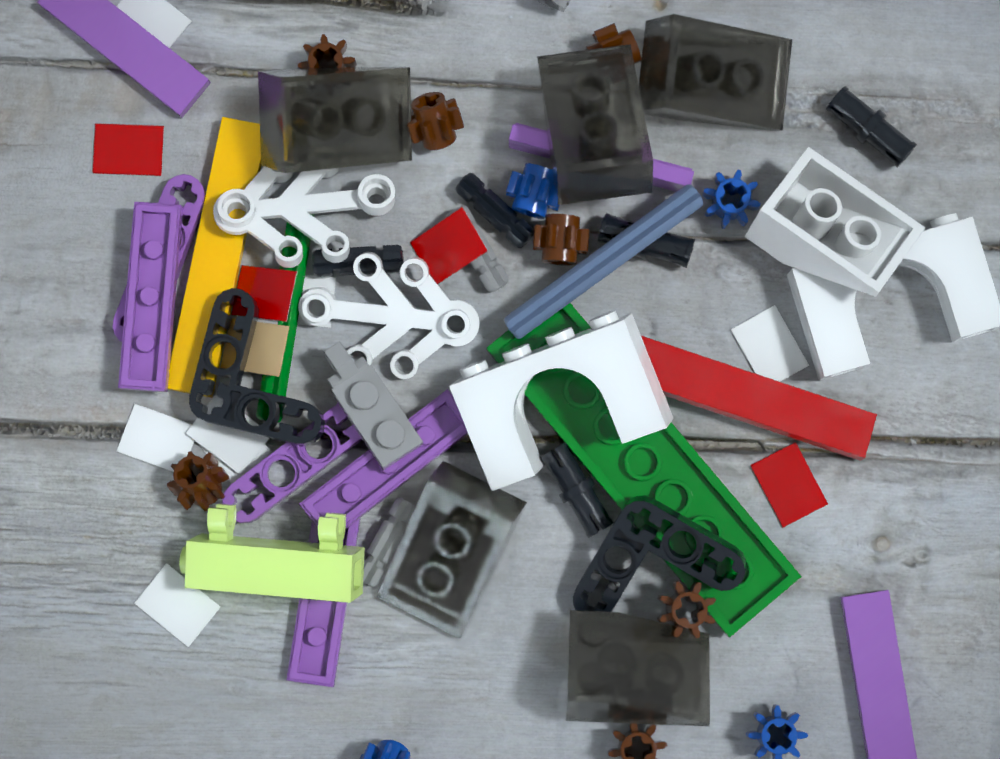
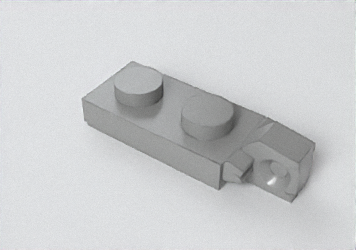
[324,341,423,470]

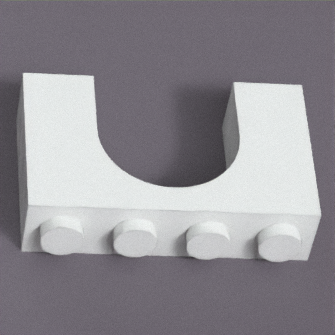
[787,213,1000,381]
[449,310,674,491]

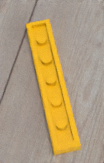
[168,117,269,398]

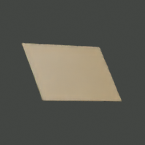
[220,318,290,377]

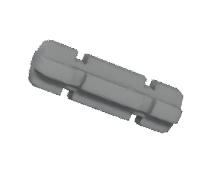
[446,205,508,293]
[363,498,418,586]

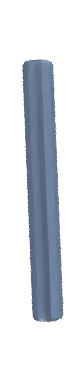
[504,184,703,339]

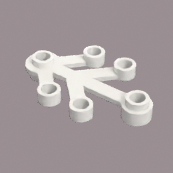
[213,146,395,268]
[298,252,480,379]

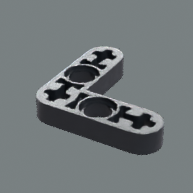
[189,288,325,446]
[573,495,746,621]

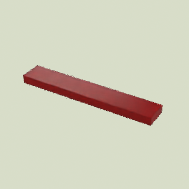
[641,336,877,461]

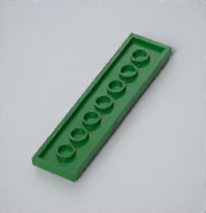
[486,303,802,638]

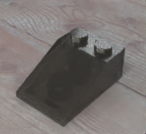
[636,14,793,131]
[537,44,653,205]
[258,66,412,173]
[377,461,527,639]
[566,610,710,727]

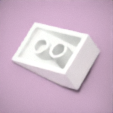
[745,147,925,297]

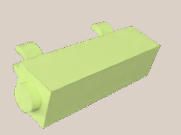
[179,504,365,603]

